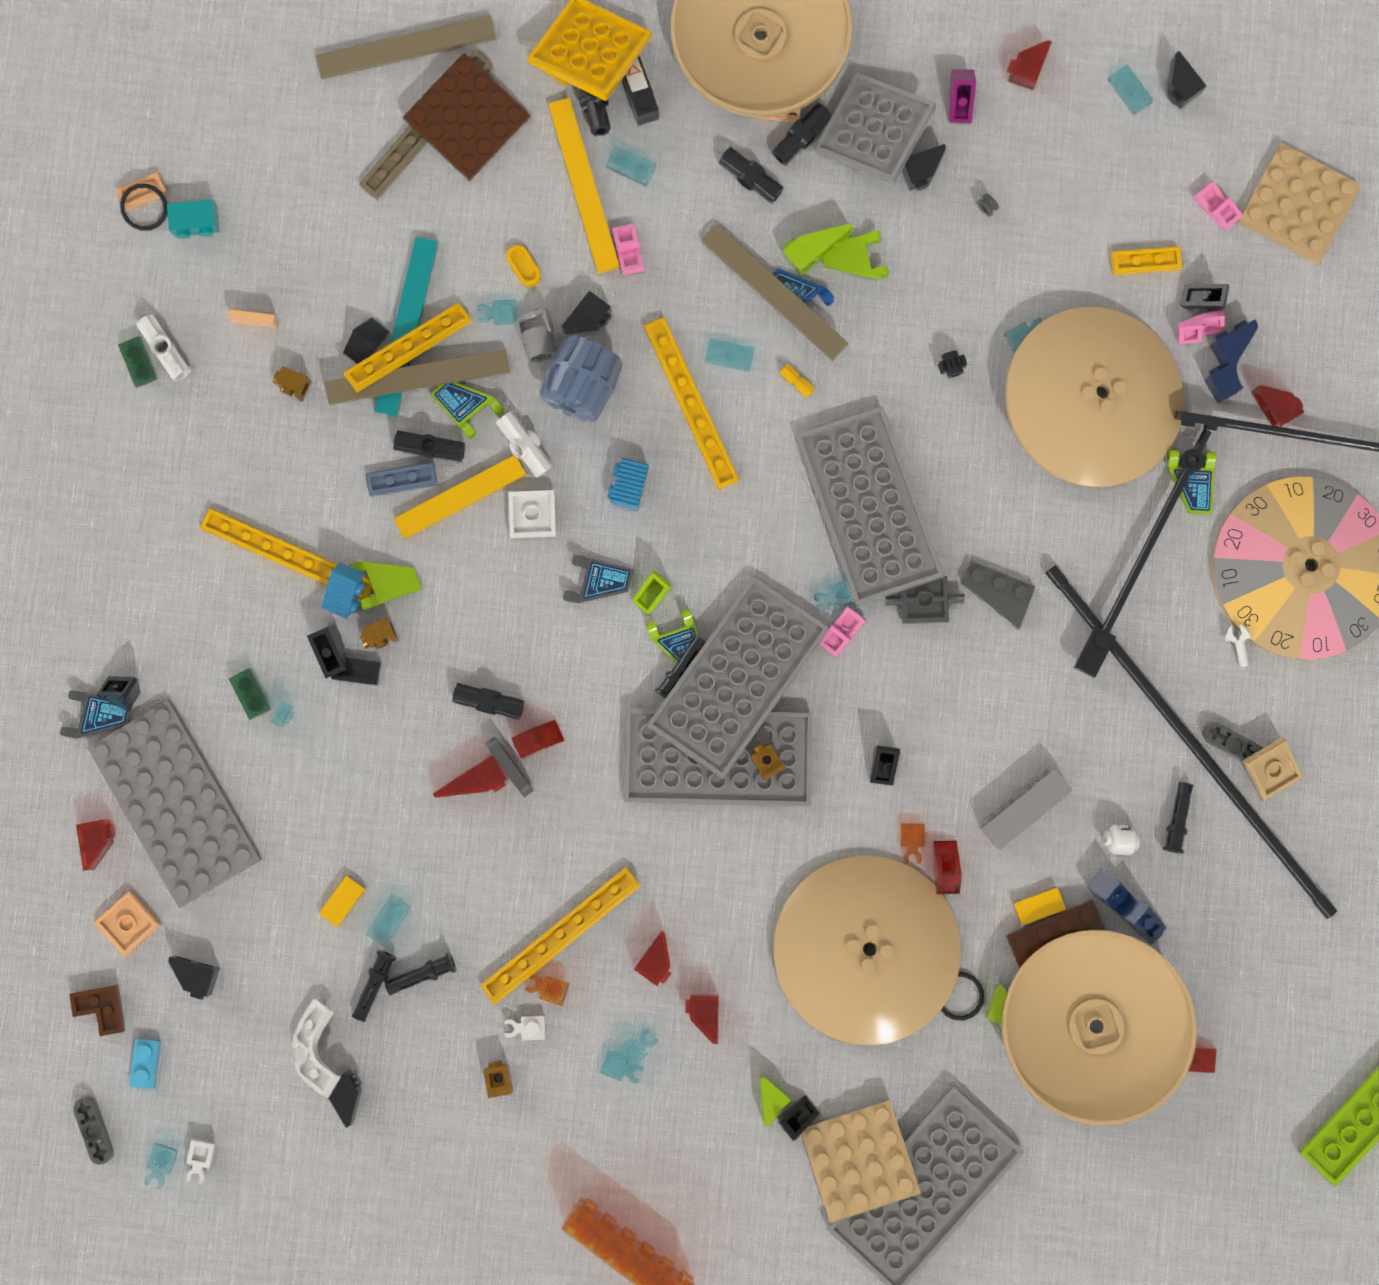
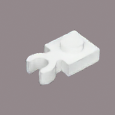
[505,1015,545,1040]
[186,1139,216,1184]

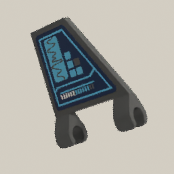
[563,555,634,604]
[60,690,133,739]

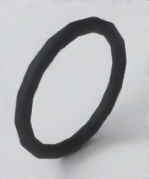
[120,183,167,231]
[941,972,984,1021]

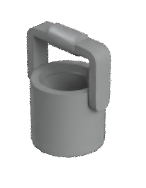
[516,309,557,362]

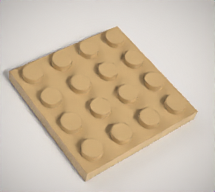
[1238,142,1361,265]
[802,1100,921,1223]

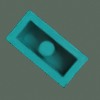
[167,199,220,239]

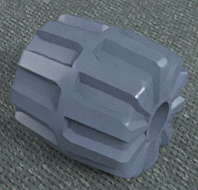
[540,335,622,422]

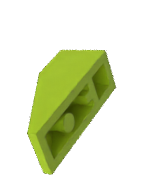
[783,223,854,277]

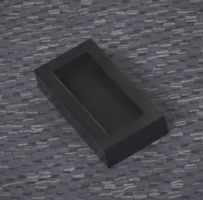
[331,658,381,686]

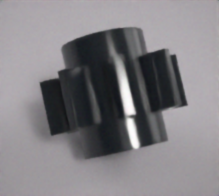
[938,350,968,378]

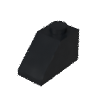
[1166,51,1207,109]
[902,144,946,191]
[562,290,612,334]
[307,624,347,679]
[168,955,220,999]
[328,1070,362,1128]

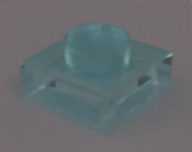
[270,701,294,727]

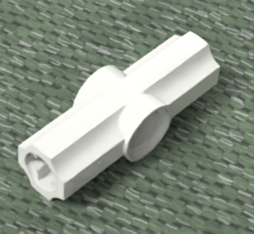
[136,314,191,382]
[496,411,553,478]

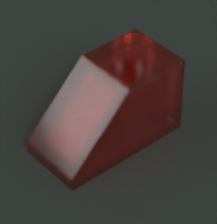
[1006,40,1052,91]
[1251,385,1304,427]
[511,720,565,760]
[76,819,116,871]
[933,841,962,894]
[634,930,671,986]
[685,994,719,1044]

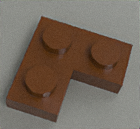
[69,985,125,1036]

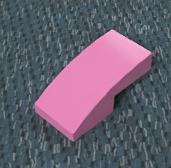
[1193,181,1243,230]
[612,223,644,276]
[1178,310,1225,344]
[819,605,867,657]

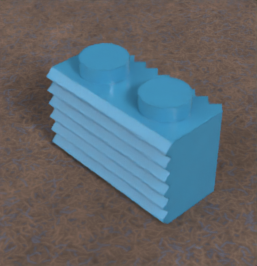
[607,457,649,511]
[321,563,365,619]

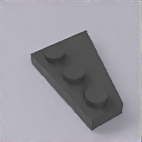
[962,562,1036,630]

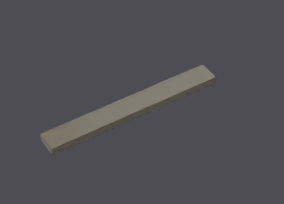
[316,15,496,79]
[359,50,493,200]
[702,224,848,361]
[324,349,510,405]

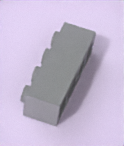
[980,768,1073,850]

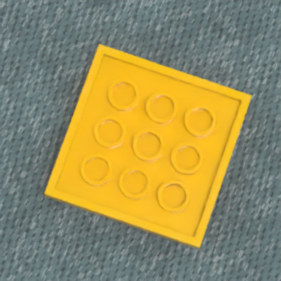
[528,0,652,101]

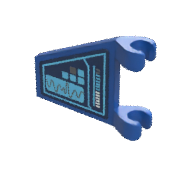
[772,268,834,306]

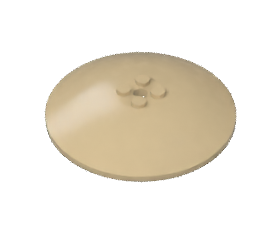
[1005,306,1184,488]
[773,855,961,1045]

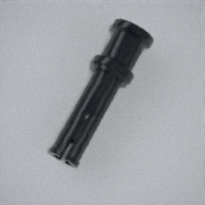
[654,635,706,699]
[1162,782,1194,854]
[352,949,397,1022]
[385,952,457,996]

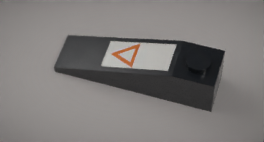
[623,55,659,126]

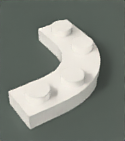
[292,998,341,1098]

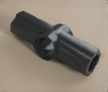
[579,89,611,136]
[772,103,832,166]
[718,147,784,204]
[393,430,465,463]
[452,683,525,720]

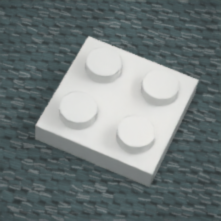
[508,490,556,539]

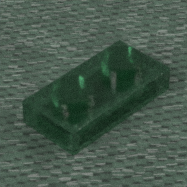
[118,336,158,388]
[229,668,272,720]

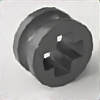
[977,194,999,217]

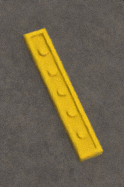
[343,302,472,393]
[393,455,527,540]

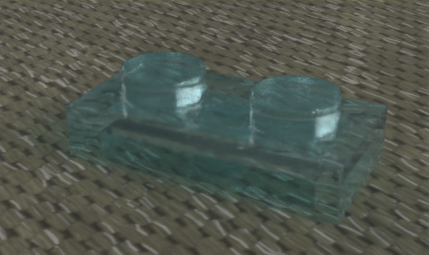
[1108,64,1154,116]
[606,145,656,187]
[705,338,755,372]
[365,895,411,947]

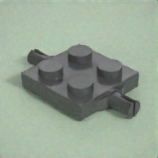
[885,576,965,624]

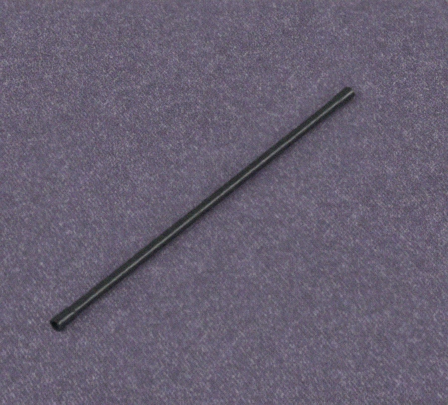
[1045,565,1338,919]

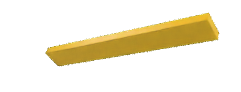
[548,97,620,274]
[643,317,739,491]
[200,508,373,600]
[480,867,641,1005]

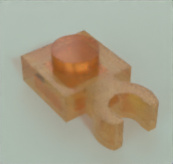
[900,823,925,864]
[525,975,570,1006]

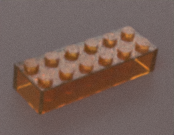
[561,1197,695,1285]

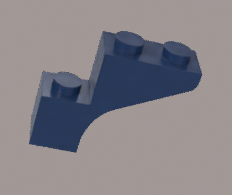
[1204,319,1258,404]
[1086,869,1167,945]

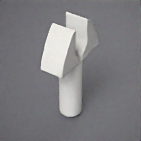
[1225,623,1253,667]

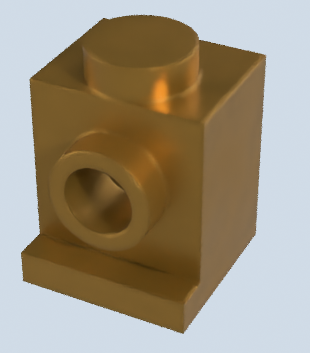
[273,366,312,402]
[360,617,399,649]
[750,743,785,781]
[483,1060,513,1098]

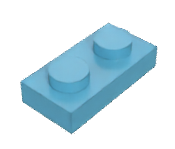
[129,1038,161,1089]

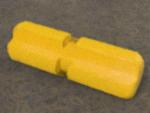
[780,364,815,398]

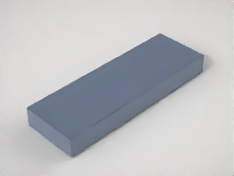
[366,462,438,497]

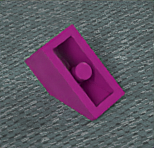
[949,69,976,124]

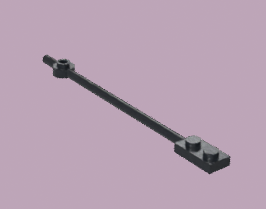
[1175,410,1379,452]
[1073,429,1211,678]

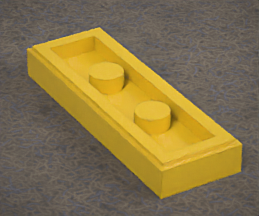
[1111,246,1182,276]

